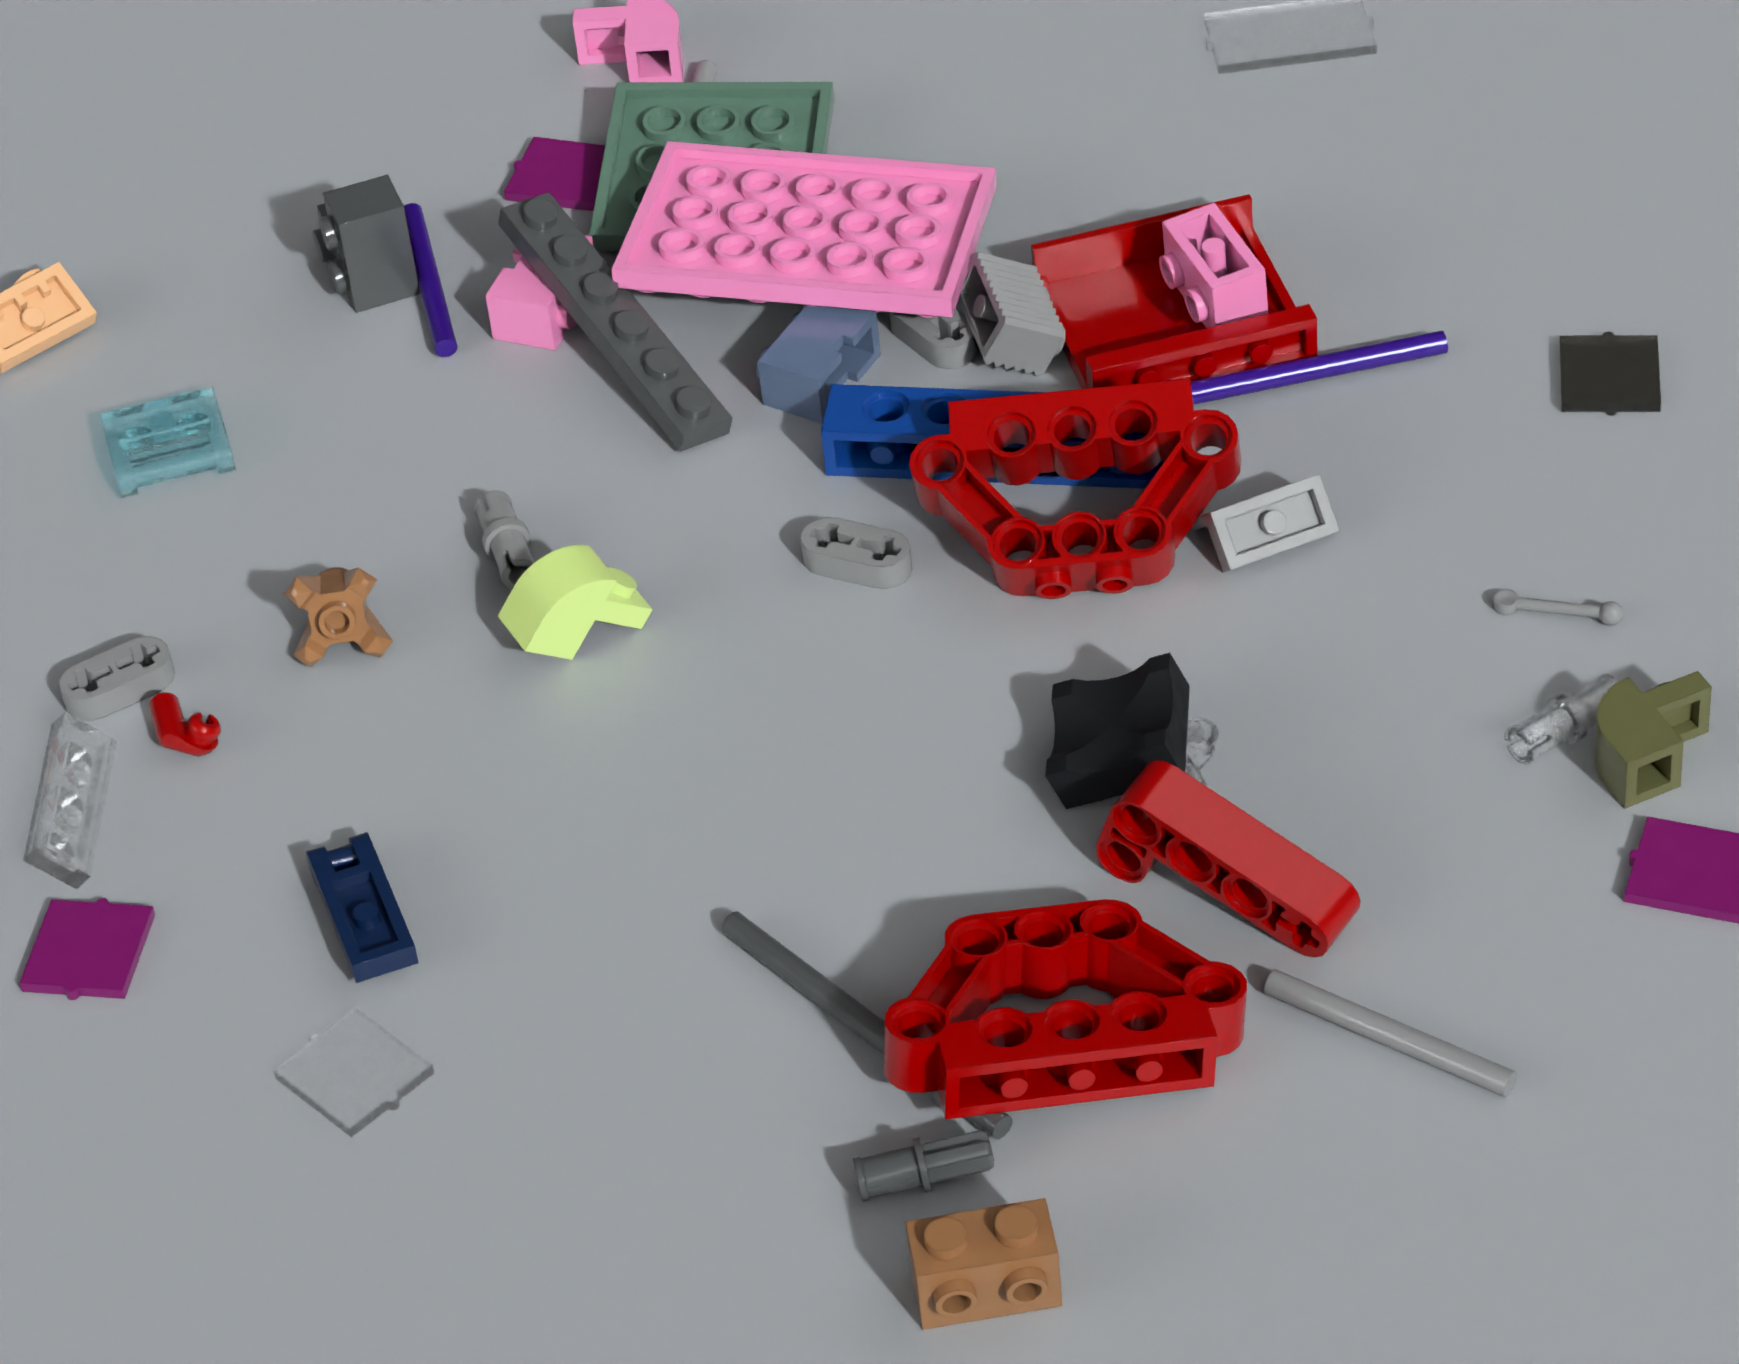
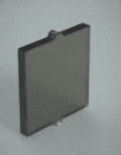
[1559,332,1661,416]

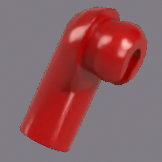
[148,693,221,757]

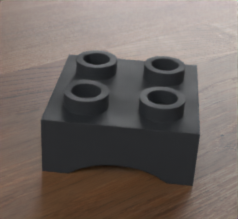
[1045,652,1190,809]

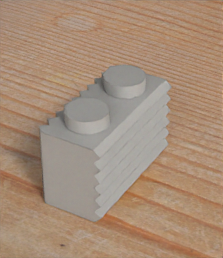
[959,252,1066,377]

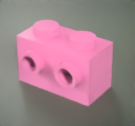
[1159,203,1268,328]

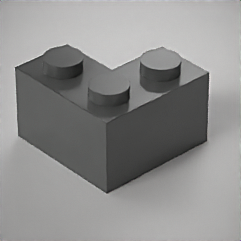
[313,174,420,313]

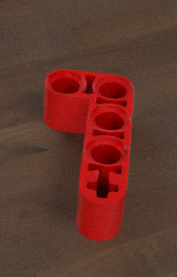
[1096,760,1361,958]

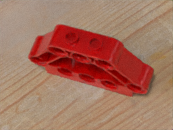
[909,379,1241,599]
[884,899,1247,1120]

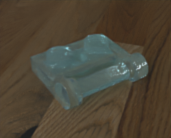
[100,387,236,498]

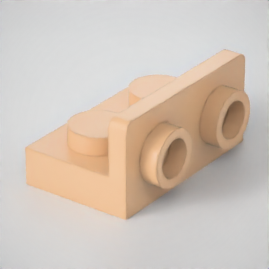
[0,262,97,374]

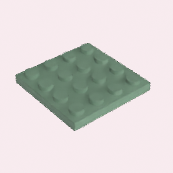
[589,82,834,251]

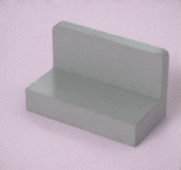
[1193,474,1340,572]

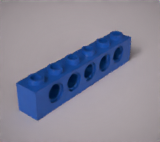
[821,384,1165,489]

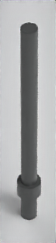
[722,911,1012,1139]

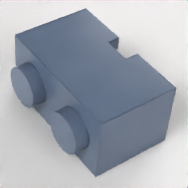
[756,305,881,424]

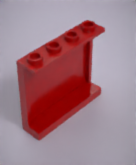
[1031,194,1318,389]

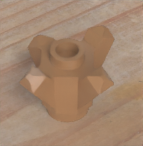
[283,567,393,667]

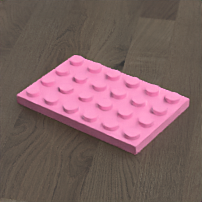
[612,141,997,318]

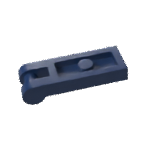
[305,832,419,983]

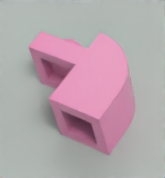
[572,0,684,82]

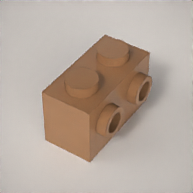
[905,1198,1062,1330]

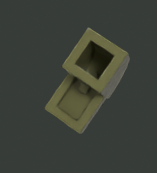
[1595,671,1712,809]

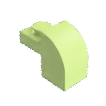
[498,545,653,660]

